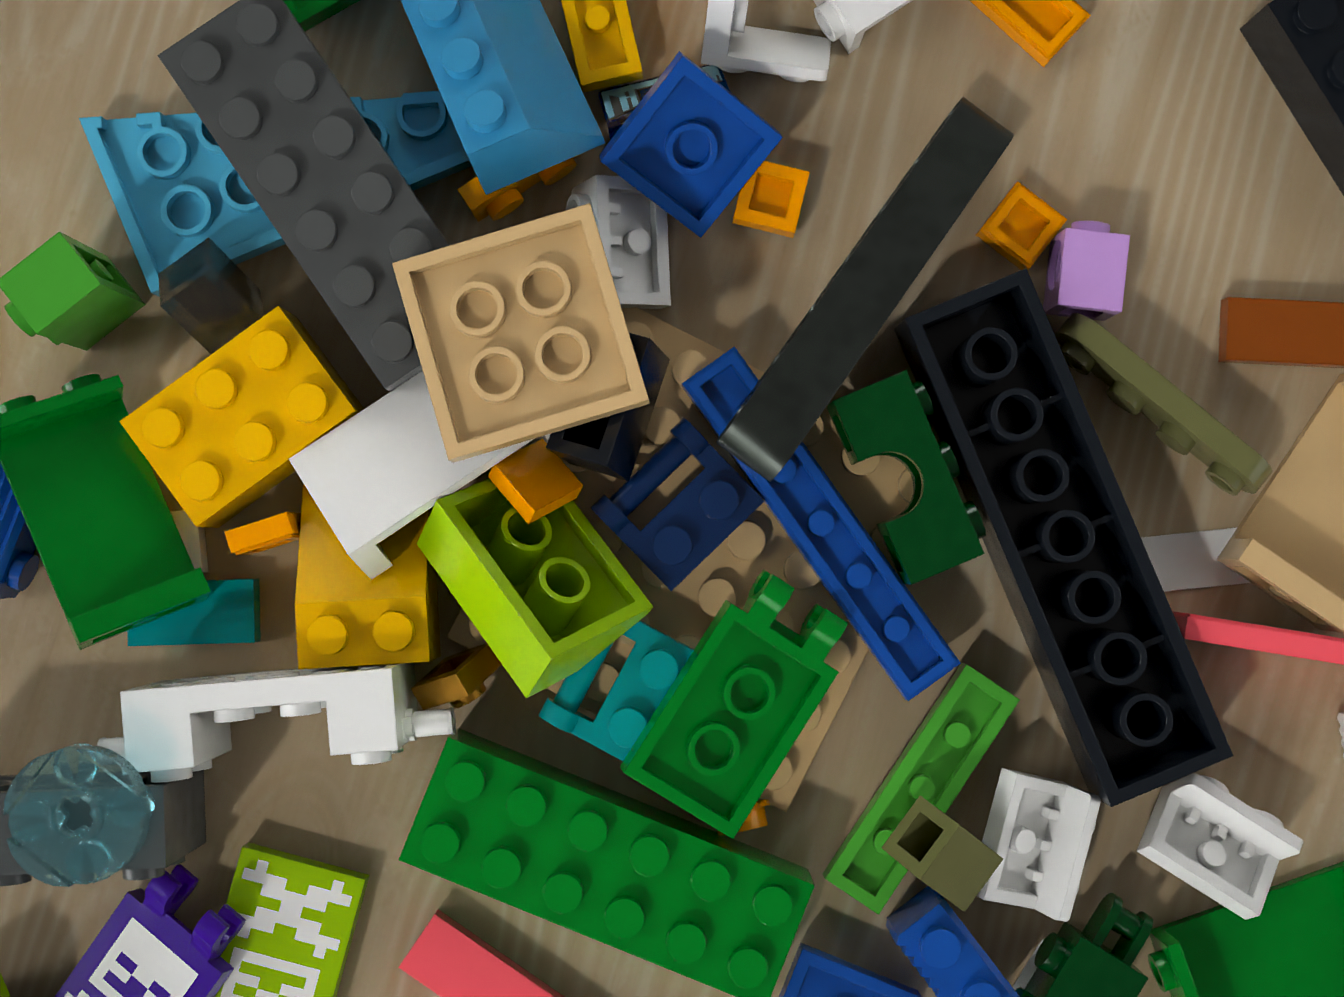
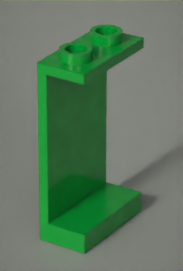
[0,374,211,650]
[1148,861,1344,997]

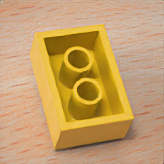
[119,306,364,528]

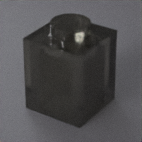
[158,237,264,354]

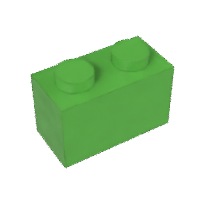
[0,232,146,351]

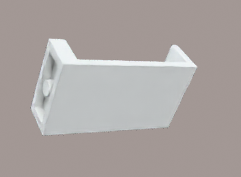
[289,371,550,580]

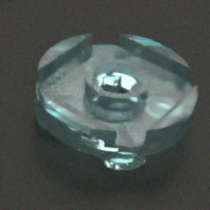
[3,743,155,887]

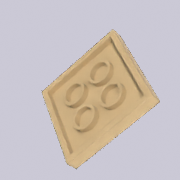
[392,203,650,463]

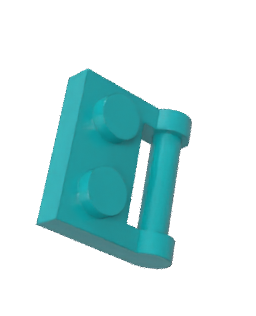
[538,621,694,761]

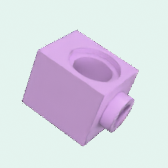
[1043,221,1130,321]

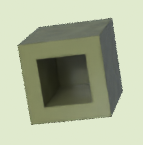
[881,796,1003,912]

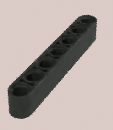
[716,97,1014,482]

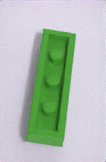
[823,662,1020,915]

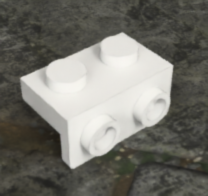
[977,768,1101,922]
[1137,773,1303,920]

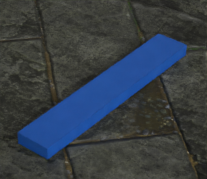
[682,346,961,701]

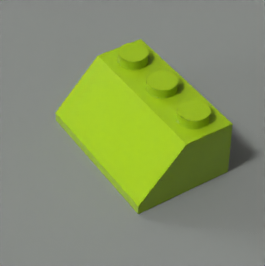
[417,479,653,698]

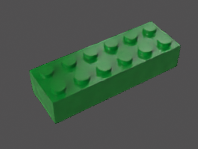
[399,728,815,997]

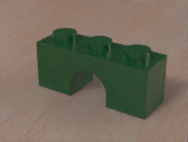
[826,370,986,585]

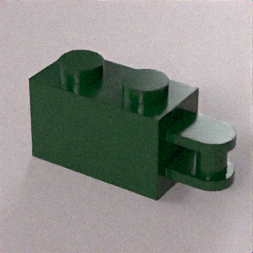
[1015,893,1153,997]

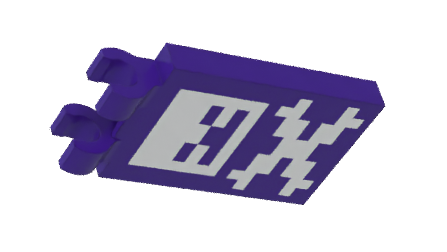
[55,864,246,997]

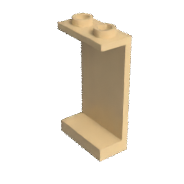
[1217,373,1344,633]

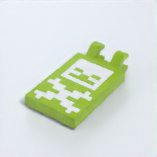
[215,842,370,997]

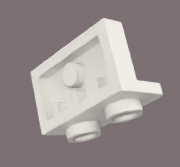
[566,175,671,309]

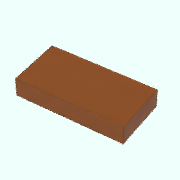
[1218,297,1344,368]

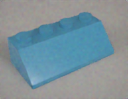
[401,0,605,195]

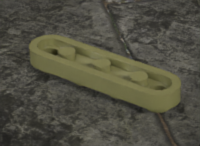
[1055,313,1272,496]

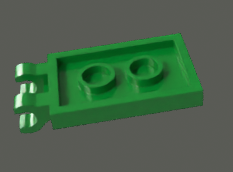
[620,569,848,839]

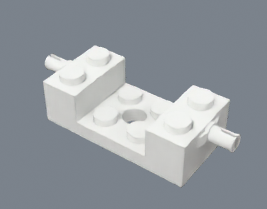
[97,663,456,783]

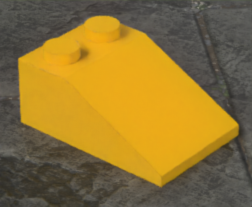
[295,483,441,669]

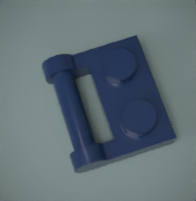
[590,418,764,591]

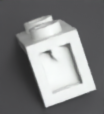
[701,0,831,82]

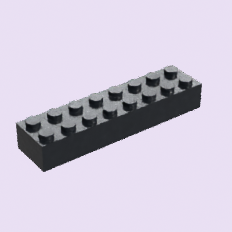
[894,268,1233,807]

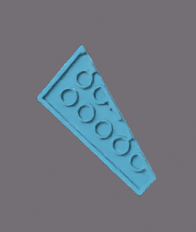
[79,91,472,297]

